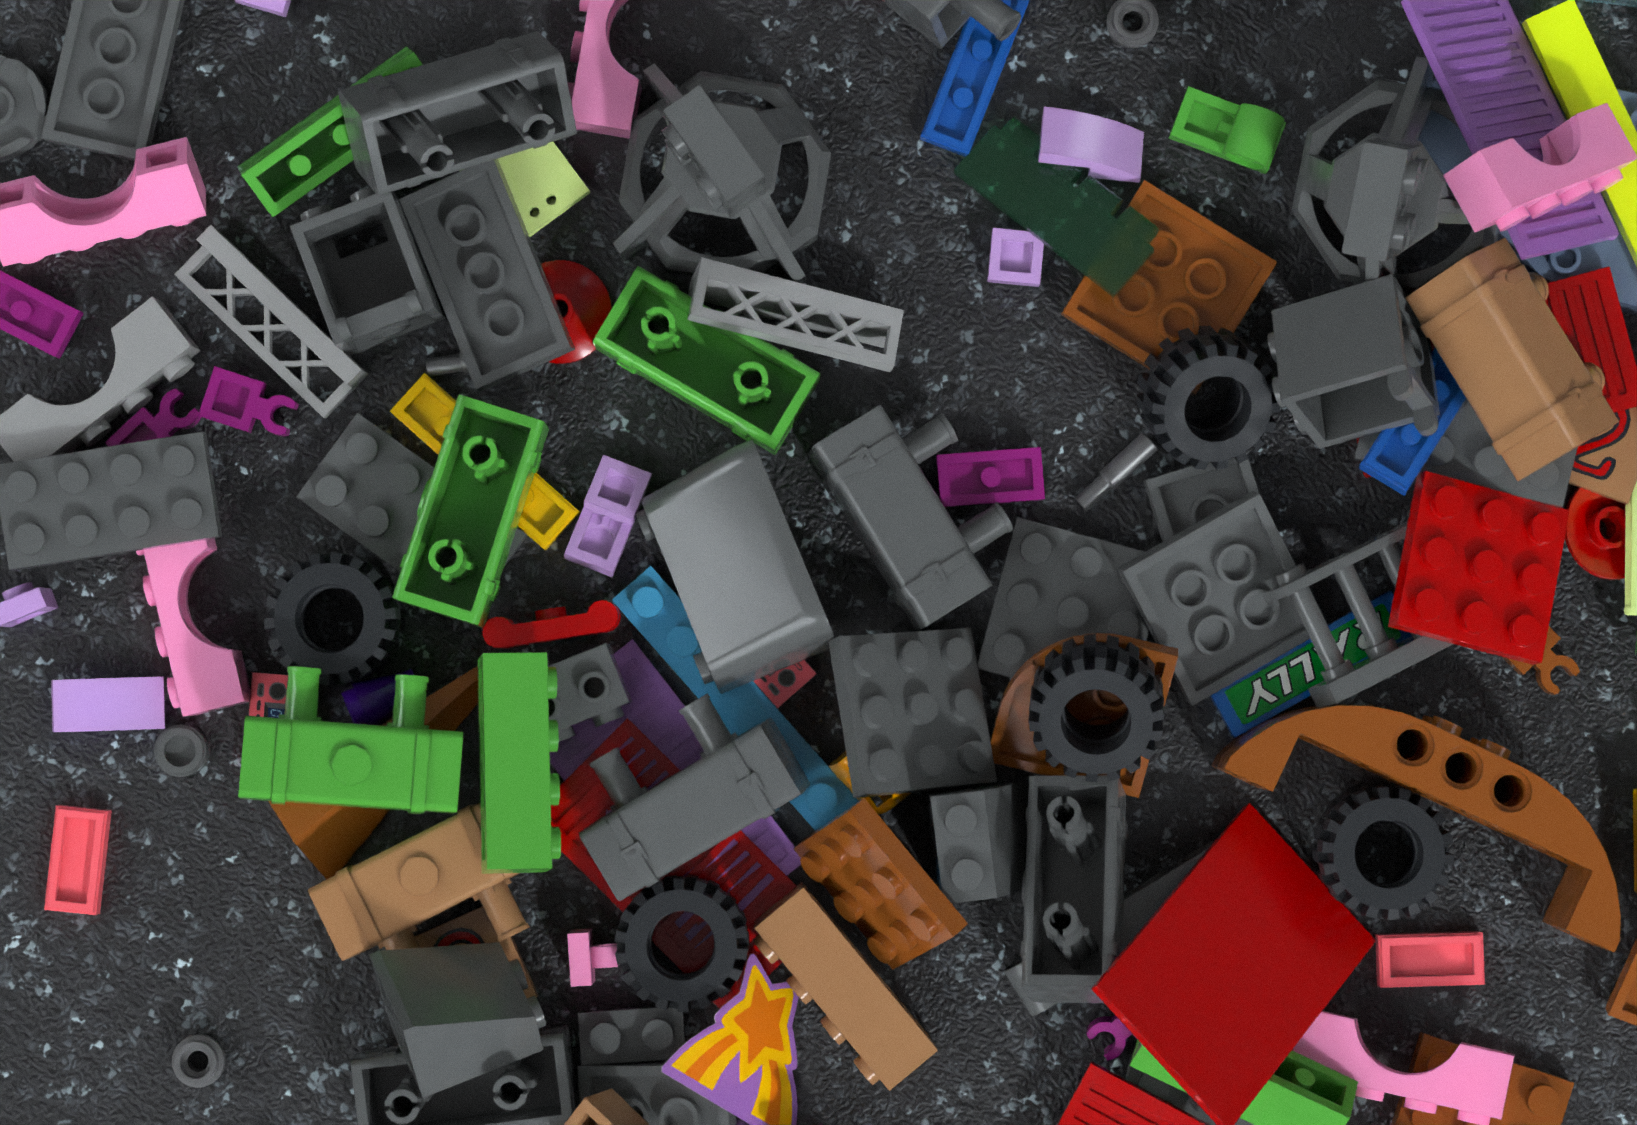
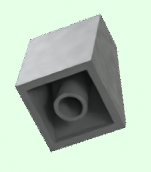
[926,780,1029,904]
[370,942,546,1098]

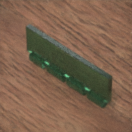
[954,117,1160,298]

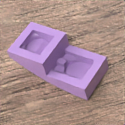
[1038,106,1144,183]
[564,455,652,577]
[51,676,165,732]

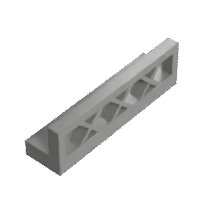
[174,225,369,419]
[687,257,904,372]

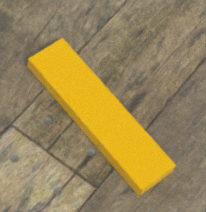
[390,373,580,551]

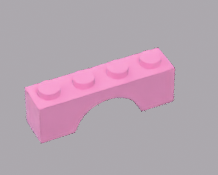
[568,0,642,138]
[1443,103,1637,232]
[0,137,206,267]
[136,538,251,716]
[1293,1010,1515,1125]

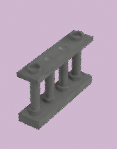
[1262,509,1453,707]

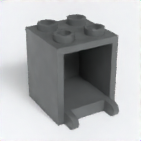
[290,187,447,356]
[1267,274,1440,449]

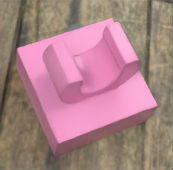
[567,928,618,987]

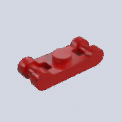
[483,600,621,648]

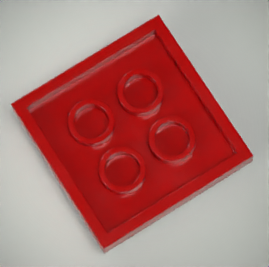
[1388,471,1570,665]

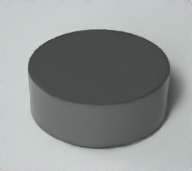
[154,724,210,777]

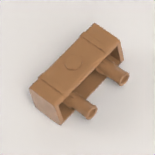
[1405,238,1619,481]
[308,803,529,961]

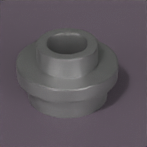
[1106,0,1159,48]
[172,1034,226,1088]

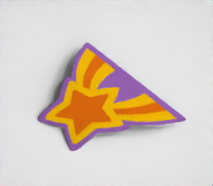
[661,954,799,1125]

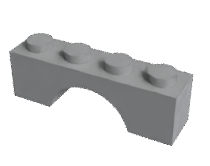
[0,296,201,462]

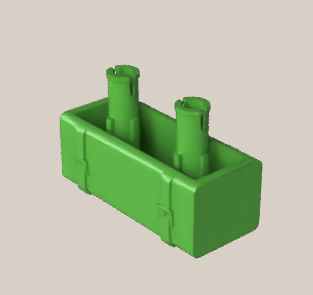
[593,266,820,455]
[392,394,549,628]
[238,666,463,814]

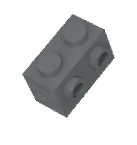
[548,643,632,742]

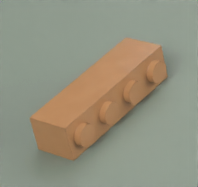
[753,882,938,1091]

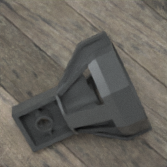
[1292,55,1499,294]
[613,63,831,284]

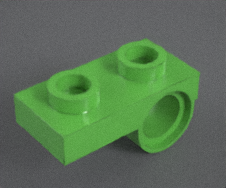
[1168,86,1286,174]

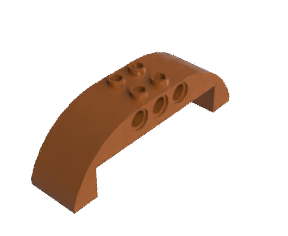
[1211,705,1621,953]

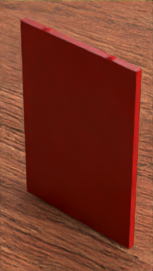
[1091,803,1376,1125]

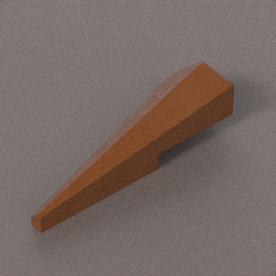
[268,666,478,880]

